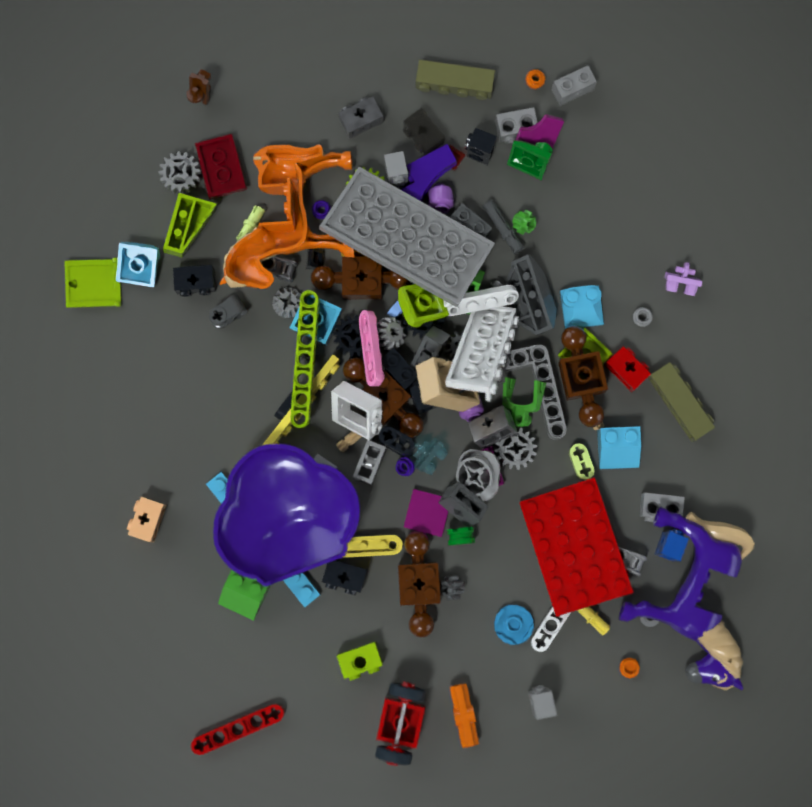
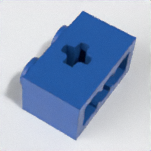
[654,529,689,562]

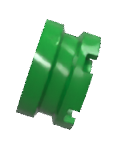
[446,527,475,546]

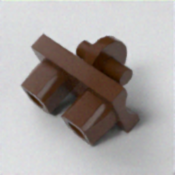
[186,69,211,105]

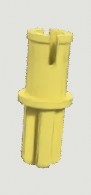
[577,607,610,635]

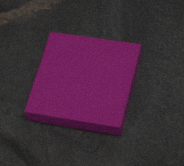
[403,489,448,537]

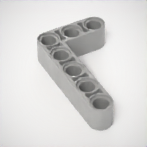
[503,345,567,440]

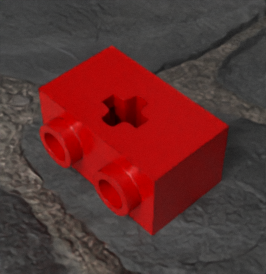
[604,346,651,393]

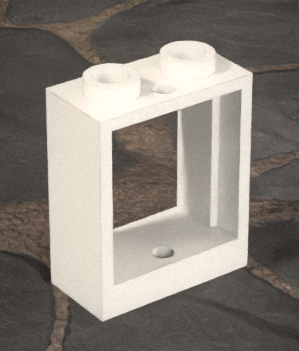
[331,381,382,440]

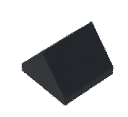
[306,248,325,269]

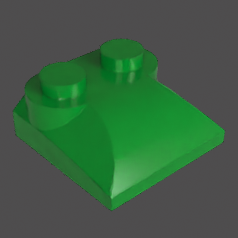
[507,140,553,180]

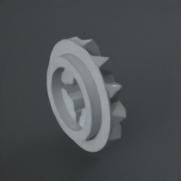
[272,287,301,318]

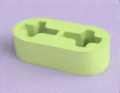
[569,443,594,480]

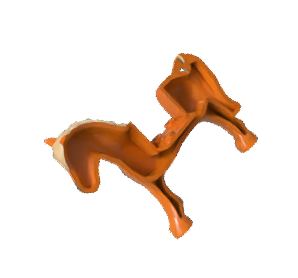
[220,144,355,290]

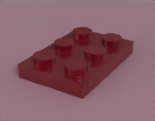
[195,134,247,199]

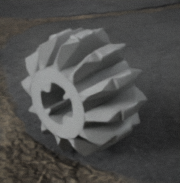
[376,317,406,350]

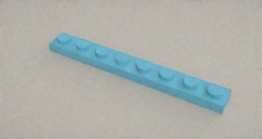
[206,472,321,607]

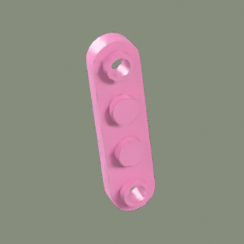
[359,310,384,386]

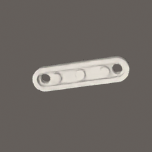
[443,285,519,316]

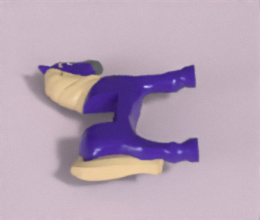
[618,507,754,690]

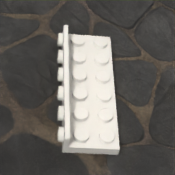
[446,306,519,401]

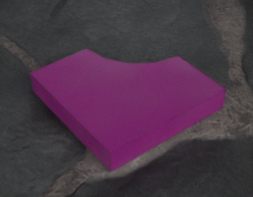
[515,114,564,149]

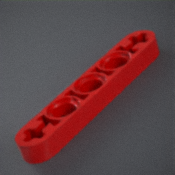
[191,703,285,755]

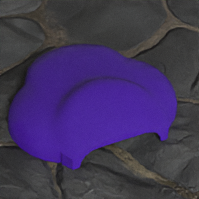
[213,444,360,587]

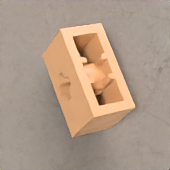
[127,497,167,543]

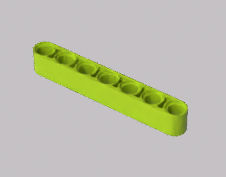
[290,290,320,428]

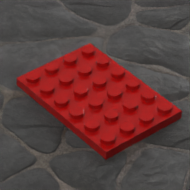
[519,477,634,617]

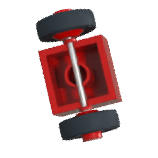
[375,681,426,766]

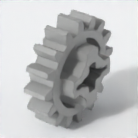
[158,151,201,193]
[494,428,537,470]

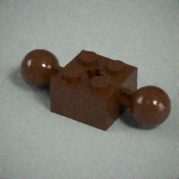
[311,256,412,300]
[558,326,608,427]
[343,358,424,438]
[398,531,440,638]

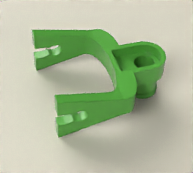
[502,377,546,427]

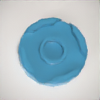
[494,605,534,645]

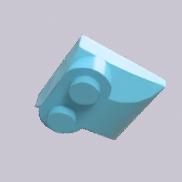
[116,242,160,287]
[560,285,604,329]

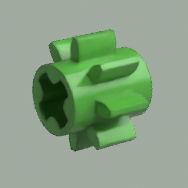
[513,209,536,235]

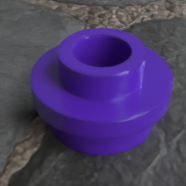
[312,200,331,220]
[396,457,415,476]

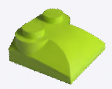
[398,284,449,327]

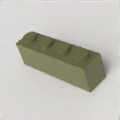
[416,60,495,100]
[648,362,715,442]

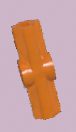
[450,683,479,748]

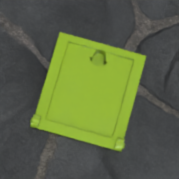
[64,258,121,308]

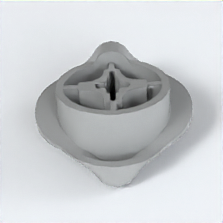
[456,449,500,501]

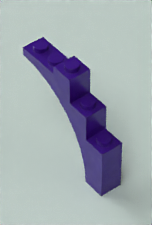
[401,144,457,202]

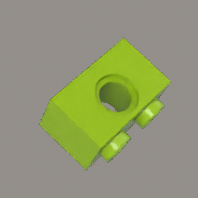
[337,641,383,681]

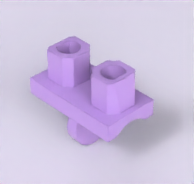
[664,262,703,296]

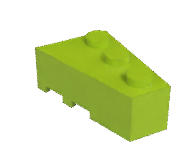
[163,193,217,258]

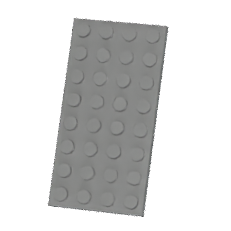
[319,167,495,307]

